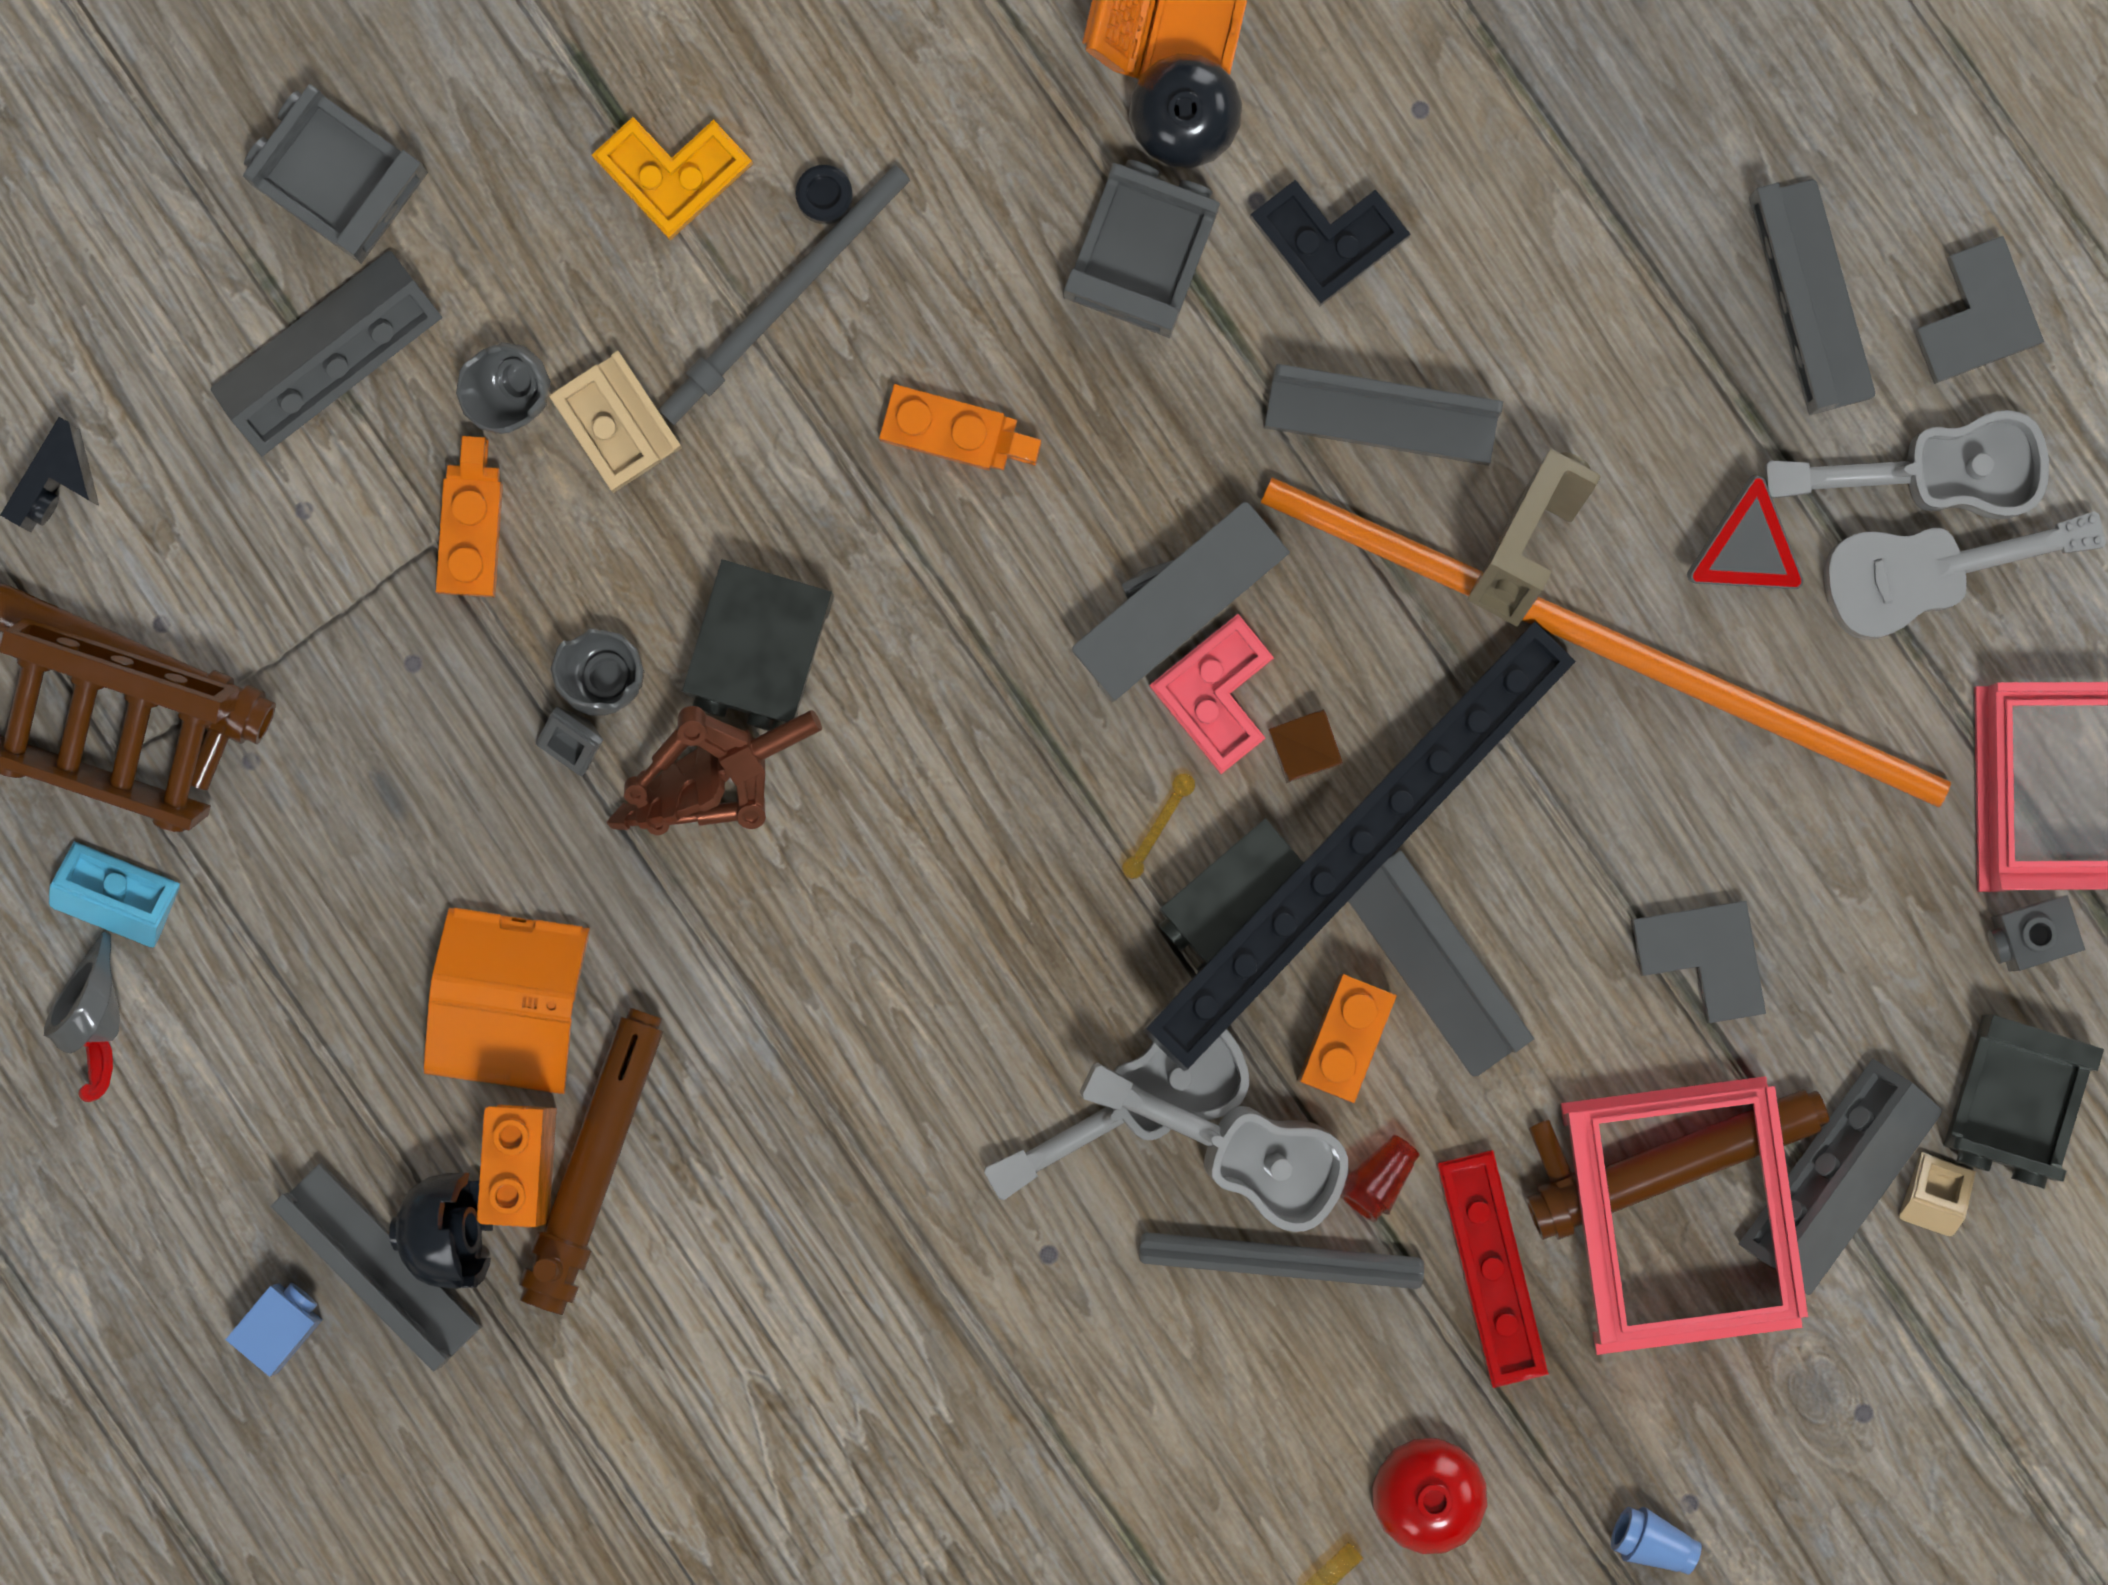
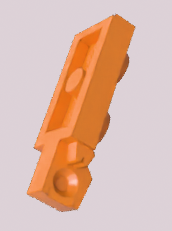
[879,384,1042,471]
[436,436,503,598]

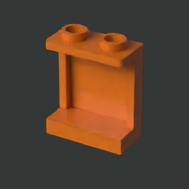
[477,1104,557,1227]

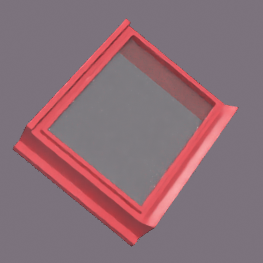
[1974,682,2108,892]

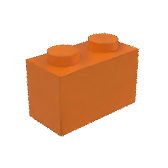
[1297,974,1397,1103]

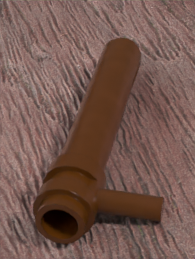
[0,584,276,790]
[519,1008,664,1315]
[1526,1089,1830,1240]

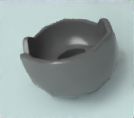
[456,342,551,434]
[550,628,645,716]

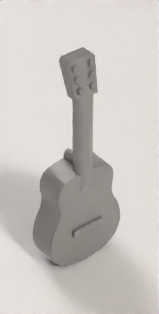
[1764,410,2049,519]
[1824,511,2106,640]
[984,1029,1249,1200]
[1080,1063,1348,1232]

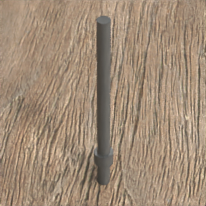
[658,165,910,426]

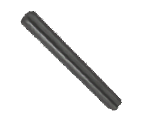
[1139,1232,1424,1289]

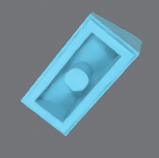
[49,841,180,948]

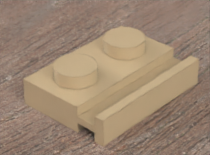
[549,351,682,493]

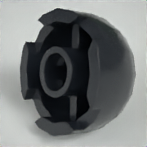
[1129,54,1242,168]
[389,1172,493,1289]

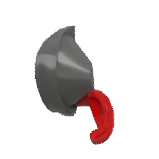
[44,931,120,1102]

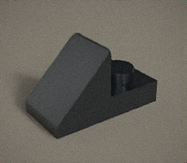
[0,417,99,532]

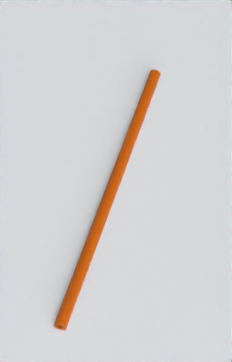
[1260,477,1951,808]

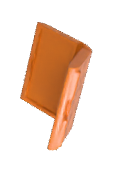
[1082,0,1247,79]
[424,908,590,1094]

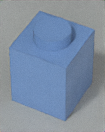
[225,1283,323,1377]

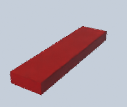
[1436,1150,1549,1388]

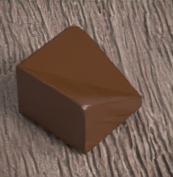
[1268,709,1343,784]

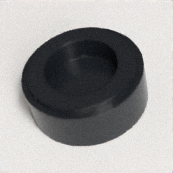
[795,165,853,224]

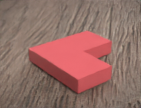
[1149,614,1274,775]

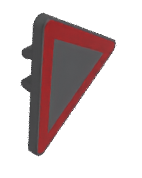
[1687,475,1803,589]

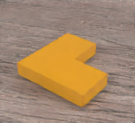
[591,117,753,241]

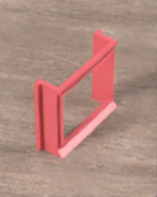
[1561,1076,1808,1355]

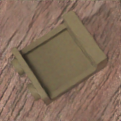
[1467,448,1601,627]

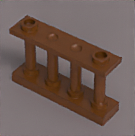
[0,618,239,832]

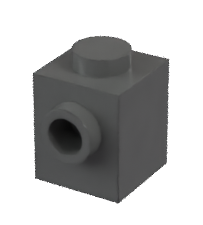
[1988,895,2086,972]

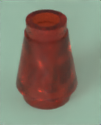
[1340,1134,1420,1222]

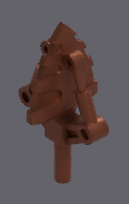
[606,706,822,835]

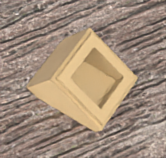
[1900,1152,1976,1236]

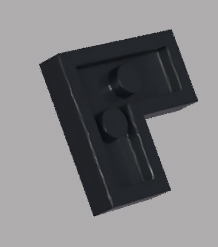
[1250,180,1411,307]

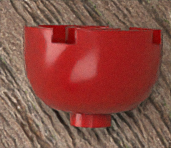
[1372,1438,1488,1555]

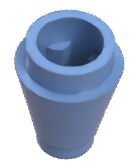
[1611,1507,1702,1575]

